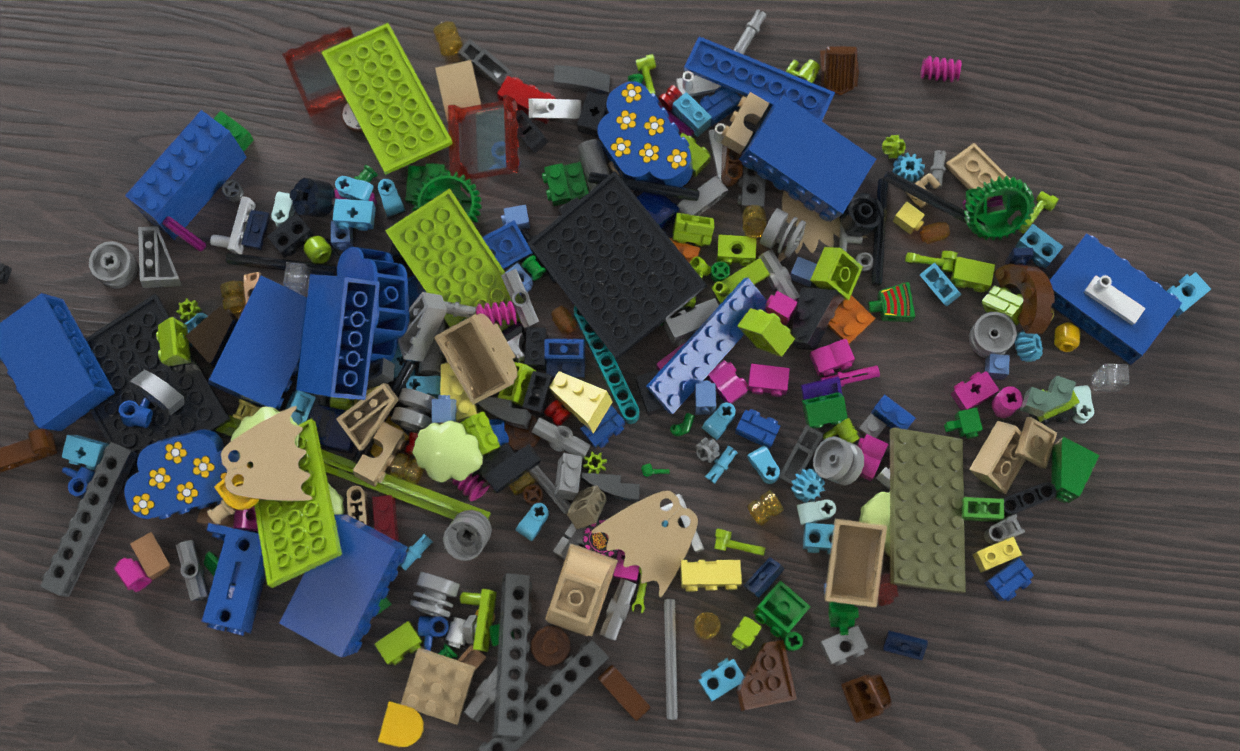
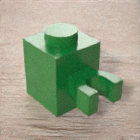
[944,408,983,439]
[828,601,859,635]

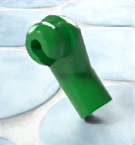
[670,413,695,437]

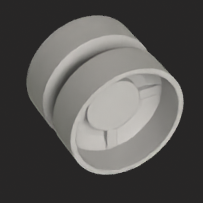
[391,388,436,433]

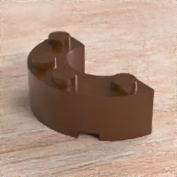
[994,264,1055,334]

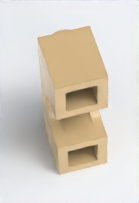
[721,92,769,154]
[353,422,406,487]

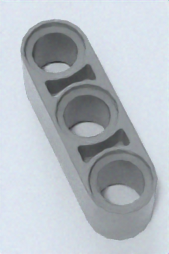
[675,176,729,216]

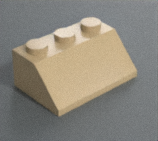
[969,421,1026,494]

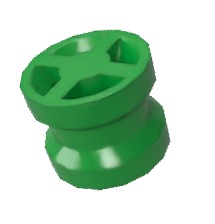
[710,261,730,283]

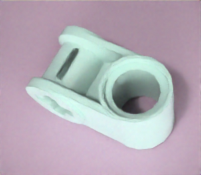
[271,192,295,227]
[1072,385,1094,424]
[797,500,836,525]

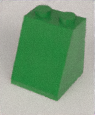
[1051,437,1100,503]

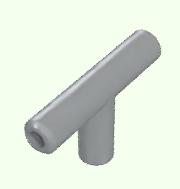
[839,223,863,252]

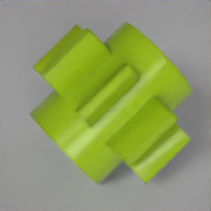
[882,135,906,158]
[176,298,202,322]
[583,451,607,474]

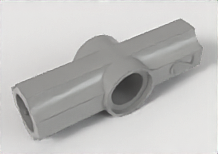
[758,250,800,301]
[501,269,539,328]
[532,417,591,460]
[176,540,209,602]
[600,579,637,641]
[464,666,514,722]

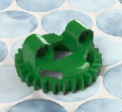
[412,171,482,222]
[964,176,1035,241]

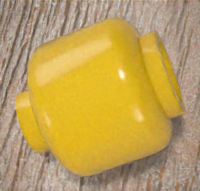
[1054,322,1080,352]

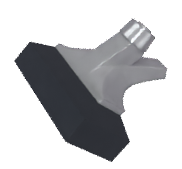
[502,321,526,364]

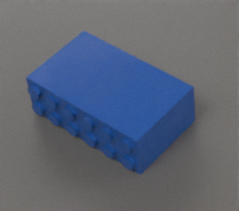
[739,95,876,222]
[125,110,247,240]
[1050,234,1182,365]
[296,274,380,400]
[208,275,307,410]
[0,293,115,431]
[280,514,408,658]

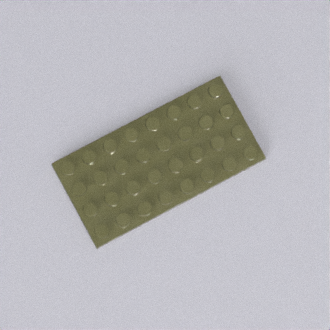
[890,428,966,594]

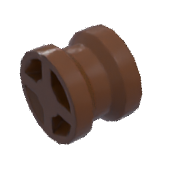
[523,485,543,506]

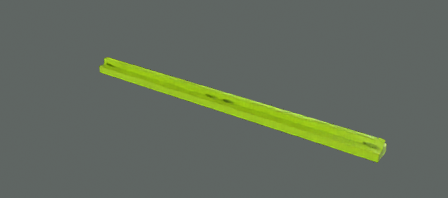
[215,415,491,520]

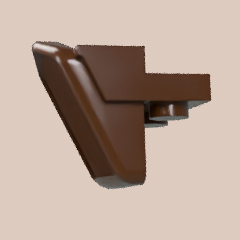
[819,46,859,96]
[841,674,892,723]

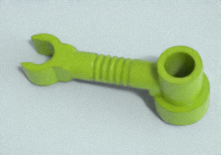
[636,54,656,95]
[1018,191,1059,234]
[905,251,957,272]
[684,256,711,308]
[714,529,765,556]
[631,566,647,613]

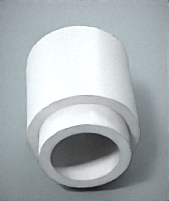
[445,617,466,648]

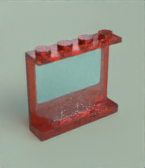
[282,26,354,117]
[448,95,520,181]

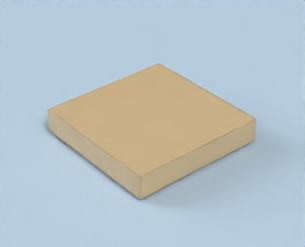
[1015,417,1057,468]

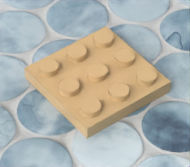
[401,648,476,725]

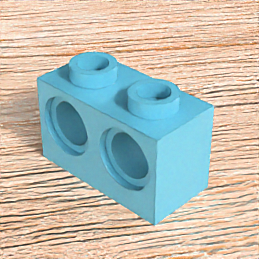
[672,92,712,137]
[1015,224,1064,269]
[285,390,316,425]
[803,523,834,554]
[699,658,744,702]

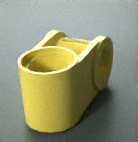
[232,399,260,421]

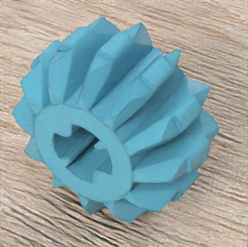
[893,152,925,183]
[1014,330,1043,362]
[791,468,825,503]

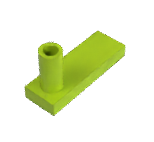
[712,258,770,303]
[460,589,497,652]

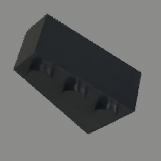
[791,288,844,350]

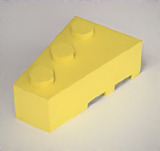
[440,362,479,424]
[549,372,612,434]
[680,560,742,592]

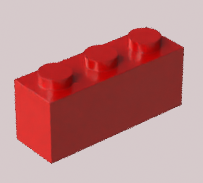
[497,75,556,124]

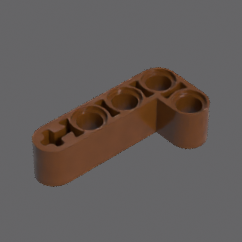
[0,429,58,473]

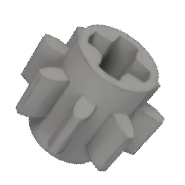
[696,437,720,463]

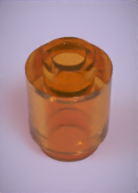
[920,221,950,244]
[551,306,577,335]

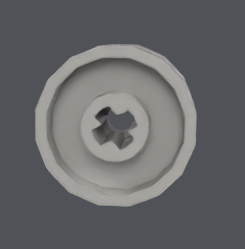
[89,241,138,289]
[969,312,1017,358]
[813,436,864,485]

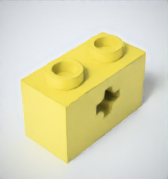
[973,537,1022,573]

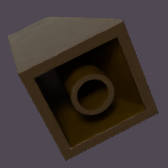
[185,306,239,368]

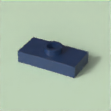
[241,209,271,250]
[1005,248,1034,265]
[546,358,585,379]
[743,557,785,598]
[883,630,928,660]

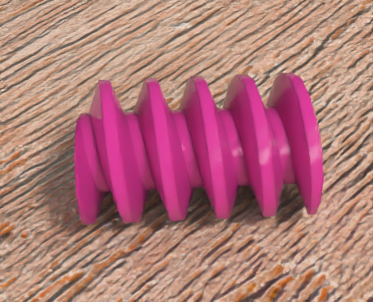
[921,56,961,83]
[476,301,517,326]
[992,387,1023,418]
[449,473,489,502]

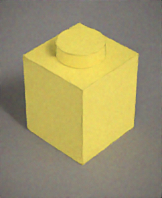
[893,202,925,235]

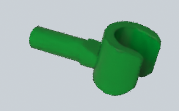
[641,464,670,477]

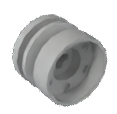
[760,208,806,257]
[443,510,492,561]
[410,572,460,617]

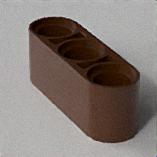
[721,144,743,186]
[597,664,651,722]

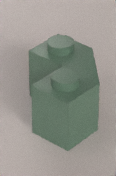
[1020,376,1076,417]

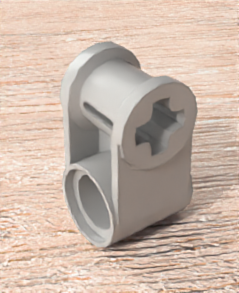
[984,514,1025,545]

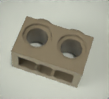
[567,485,607,529]

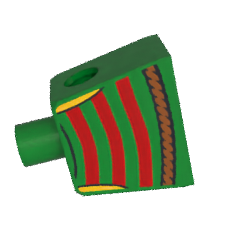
[868,282,915,322]

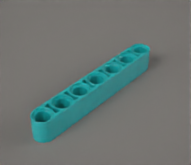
[574,306,639,424]

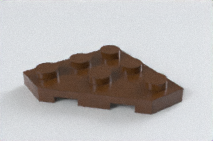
[737,640,797,711]

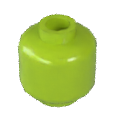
[303,236,332,264]

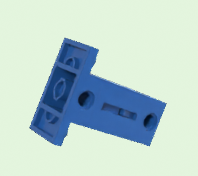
[202,523,266,635]

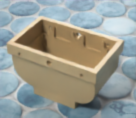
[434,313,517,405]
[825,519,887,607]
[545,544,618,636]

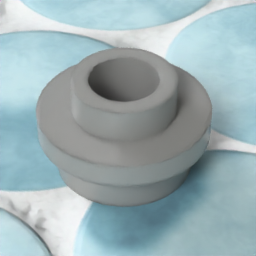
[855,252,874,271]

